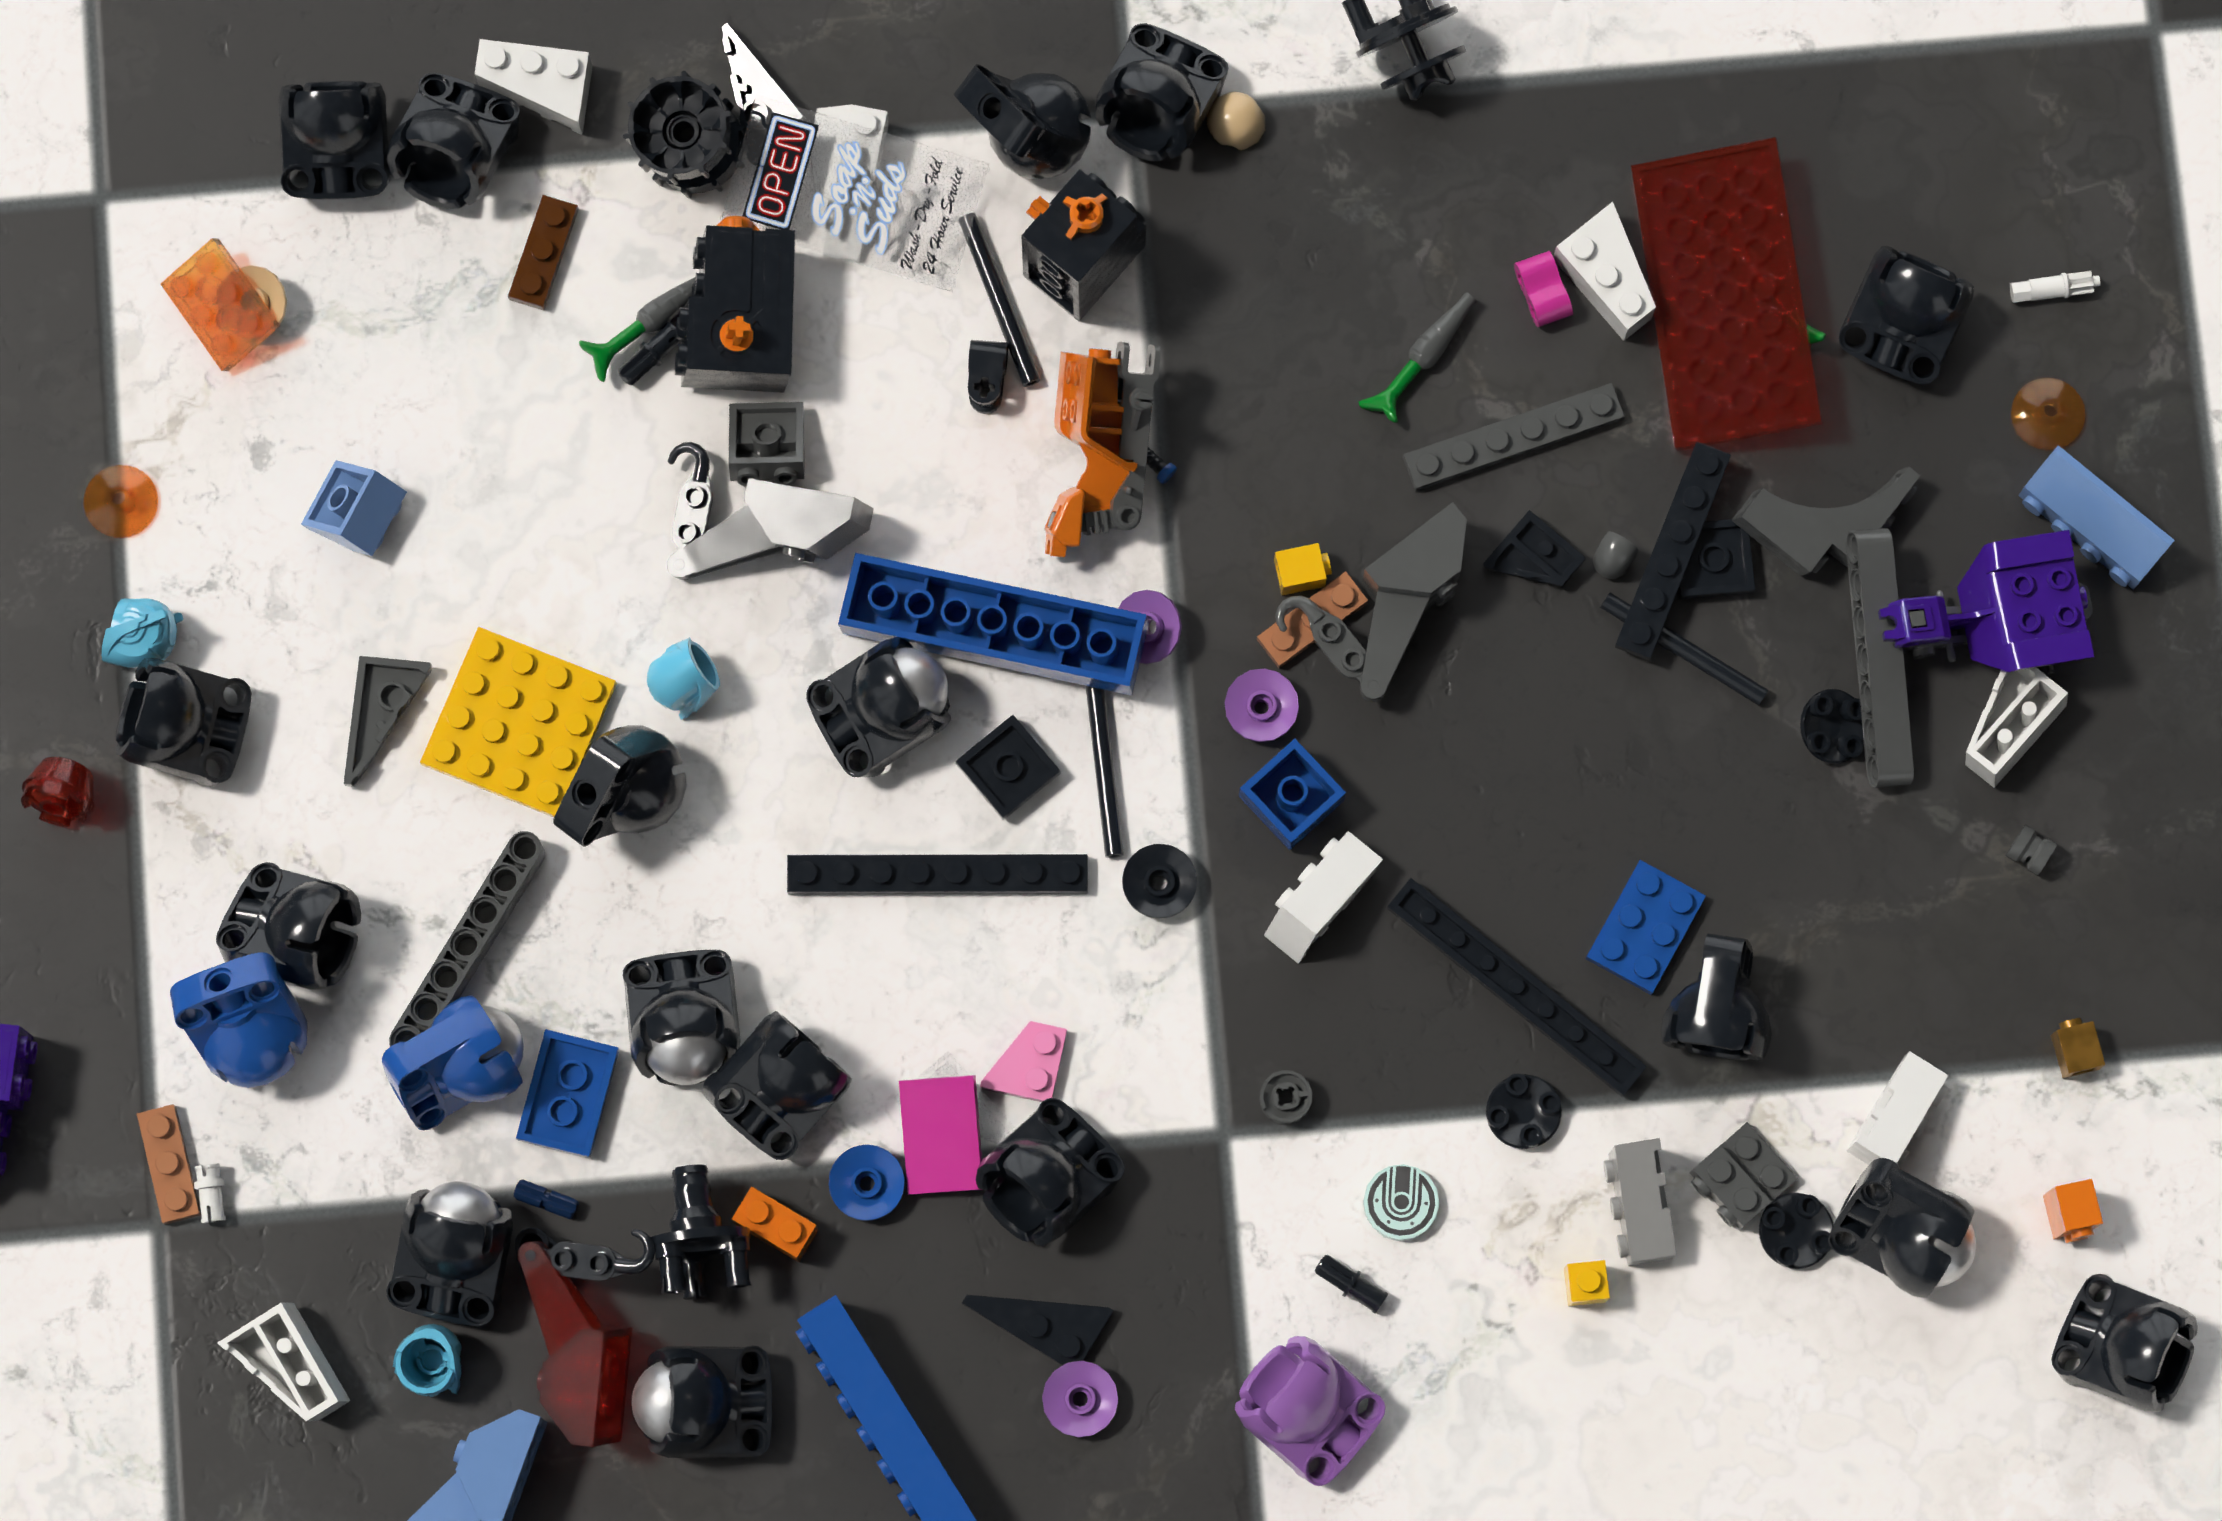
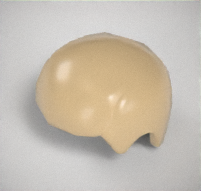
[1207,92,1265,150]

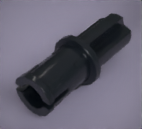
[618,322,682,385]
[1315,1255,1388,1314]

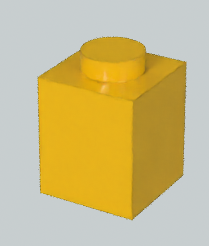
[1274,543,1332,595]
[1564,1260,1610,1306]

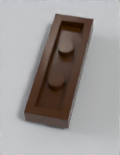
[508,195,579,311]

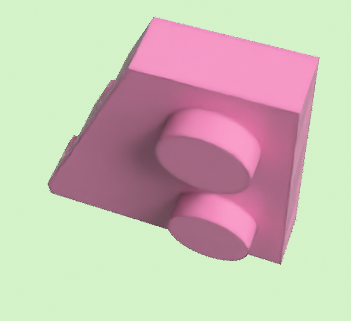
[980,1021,1067,1102]

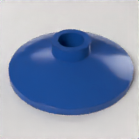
[829,1145,905,1221]

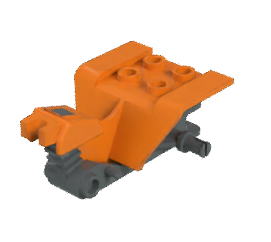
[1045,342,1161,557]

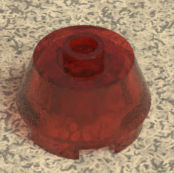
[21,757,95,827]

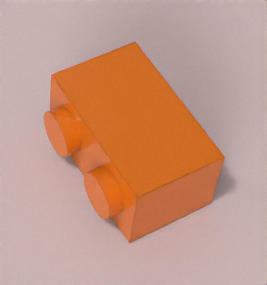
[2043,1179,2103,1244]
[732,1186,818,1262]

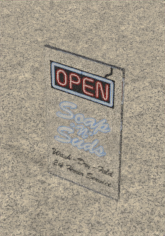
[720,95,990,292]

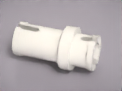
[194,1163,226,1223]

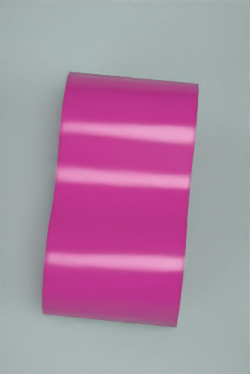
[1514,251,1573,327]

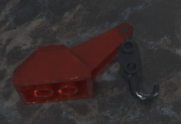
[518,1229,655,1447]

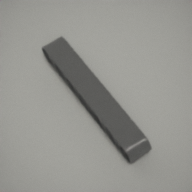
[1846,528,1914,788]
[389,831,545,1047]

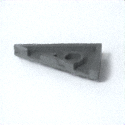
[343,656,432,787]

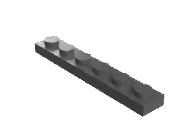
[1403,383,1625,492]

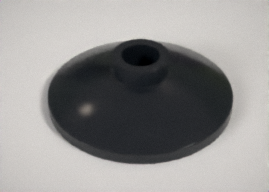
[1122,844,1197,919]

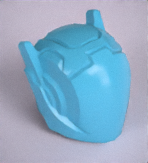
[101,598,183,668]
[647,637,720,720]
[393,1324,461,1397]

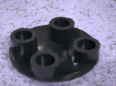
[1800,689,1864,763]
[1486,1073,1562,1149]
[1759,1193,1833,1269]

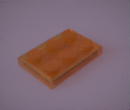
[160,238,281,371]

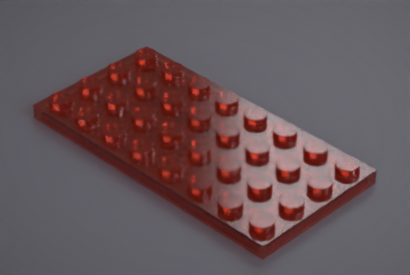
[1631,137,1823,451]

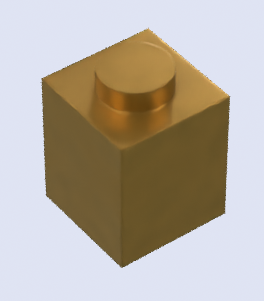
[2051,1018,2105,1079]

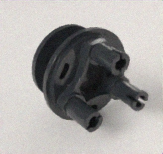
[1342,0,1466,101]

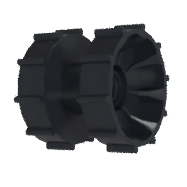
[623,71,749,199]

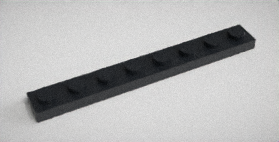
[787,854,1088,894]
[1387,878,1647,1097]

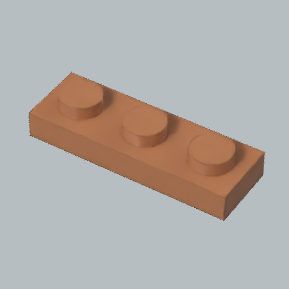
[1257,571,1368,668]
[137,1104,201,1225]

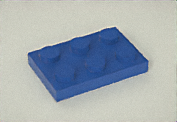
[1585,860,1706,995]
[516,1029,620,1158]

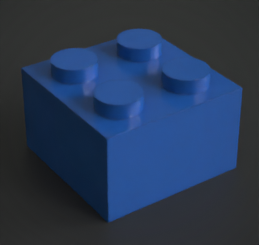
[1239,739,1346,851]

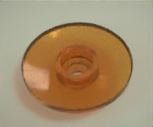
[2011,378,2085,450]
[84,465,158,538]

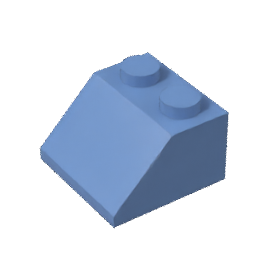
[301,460,407,556]

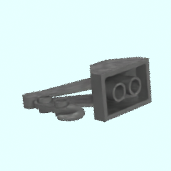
[1275,502,1467,702]

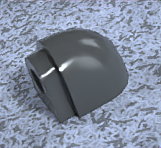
[1593,531,1639,579]

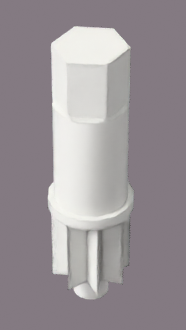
[2010,271,2100,303]

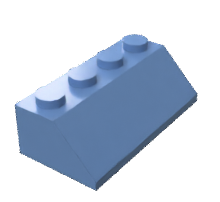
[2018,445,2175,590]

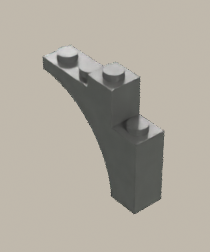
[1732,466,1921,576]

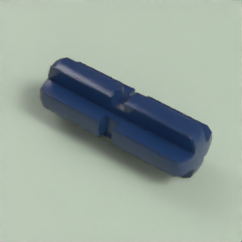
[514,1179,579,1219]

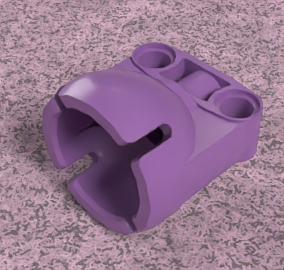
[1235,1336,1386,1486]

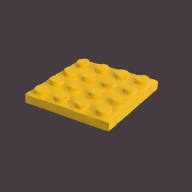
[420,627,617,817]

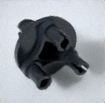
[651,1164,751,1300]

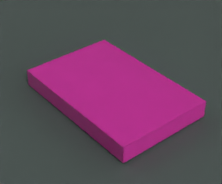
[899,1075,982,1194]

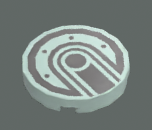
[1363,1164,1439,1241]

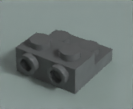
[728,402,805,487]
[1690,1122,1798,1230]

